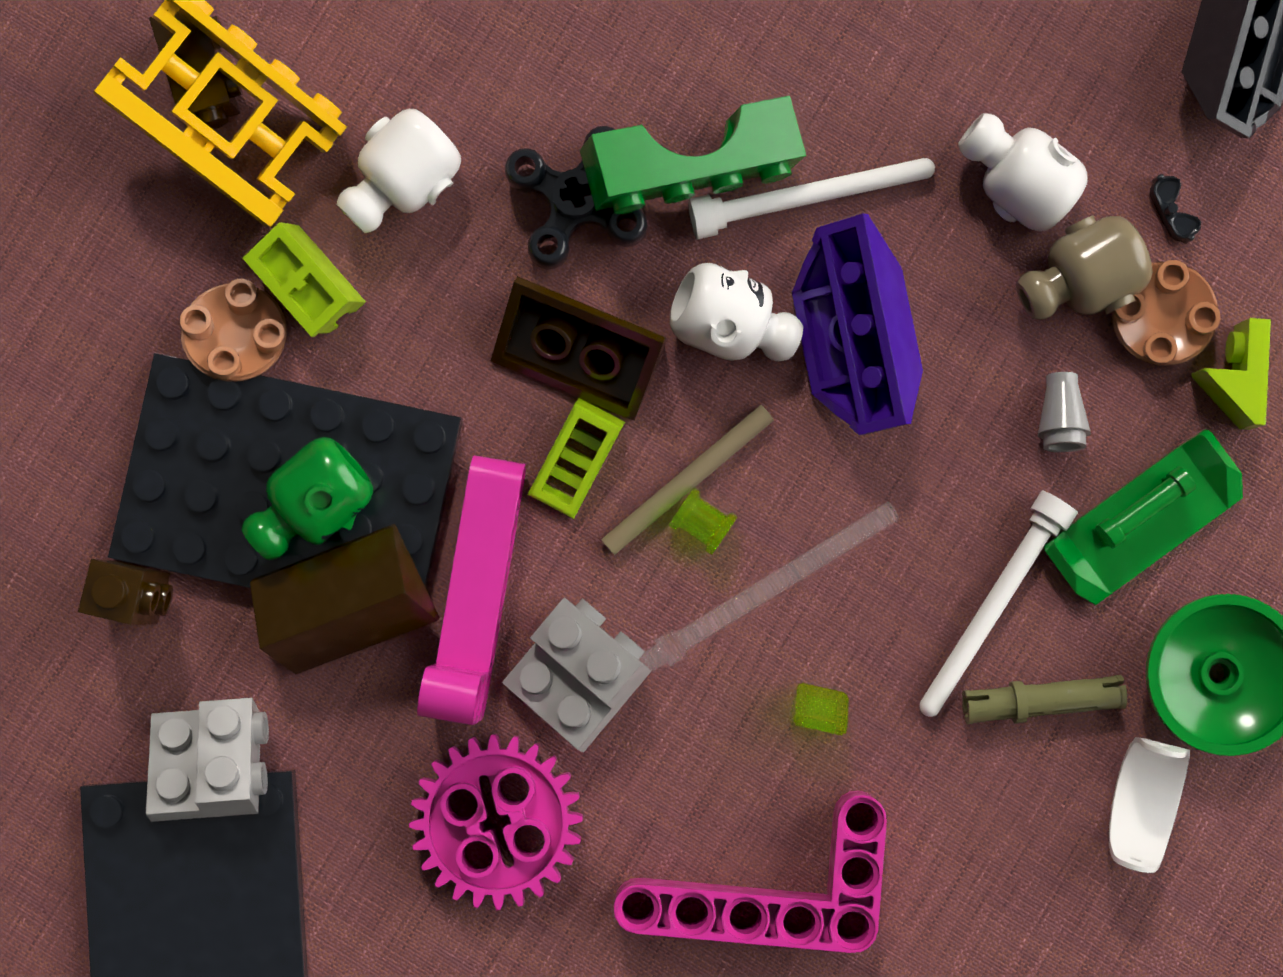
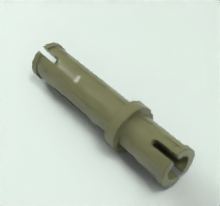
[962,675,1127,724]

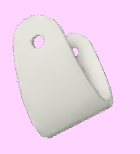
[1109,737,1190,873]

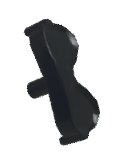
[1150,174,1202,244]

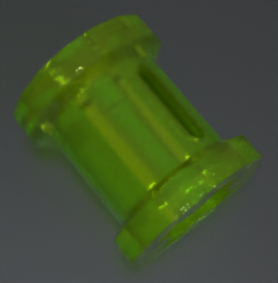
[668,487,738,555]

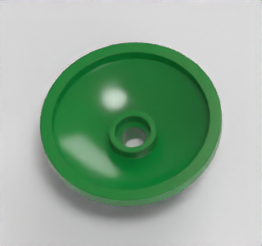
[1145,594,1283,756]

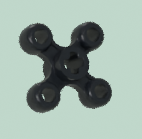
[505,126,647,270]

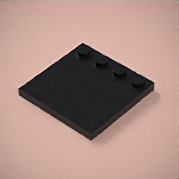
[80,770,308,977]

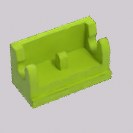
[242,222,366,337]

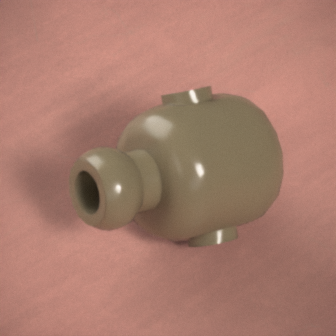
[1016,216,1153,319]

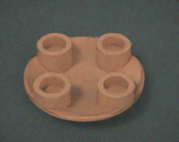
[1112,260,1221,366]
[180,279,287,382]

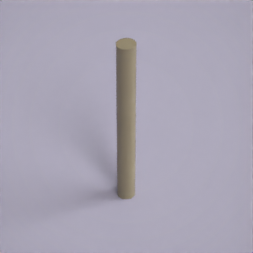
[601,405,774,555]

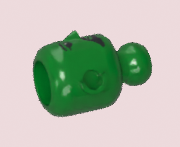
[241,437,373,560]

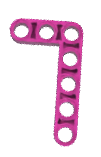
[417,455,526,725]
[614,790,887,953]

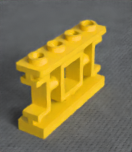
[93,0,347,227]

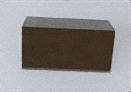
[490,276,666,420]
[250,524,439,674]

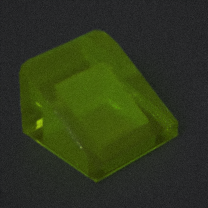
[790,683,849,736]

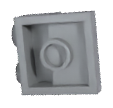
[502,597,652,752]
[146,698,269,822]

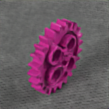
[409,733,583,910]

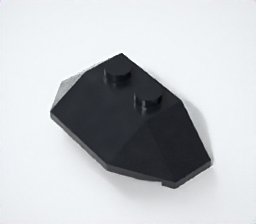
[1182,0,1283,138]

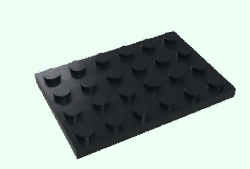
[108,353,463,588]

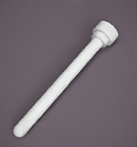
[688,158,935,240]
[919,490,1078,717]

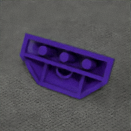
[792,213,923,435]

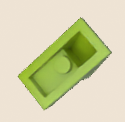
[1191,318,1271,430]

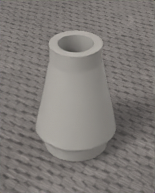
[1038,372,1091,452]

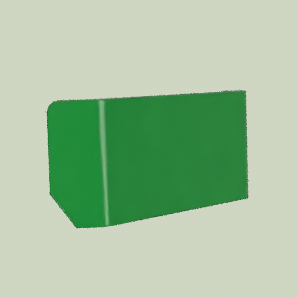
[1044,430,1243,605]

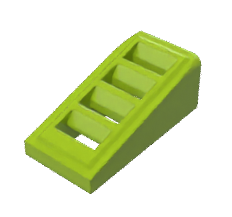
[527,398,625,519]

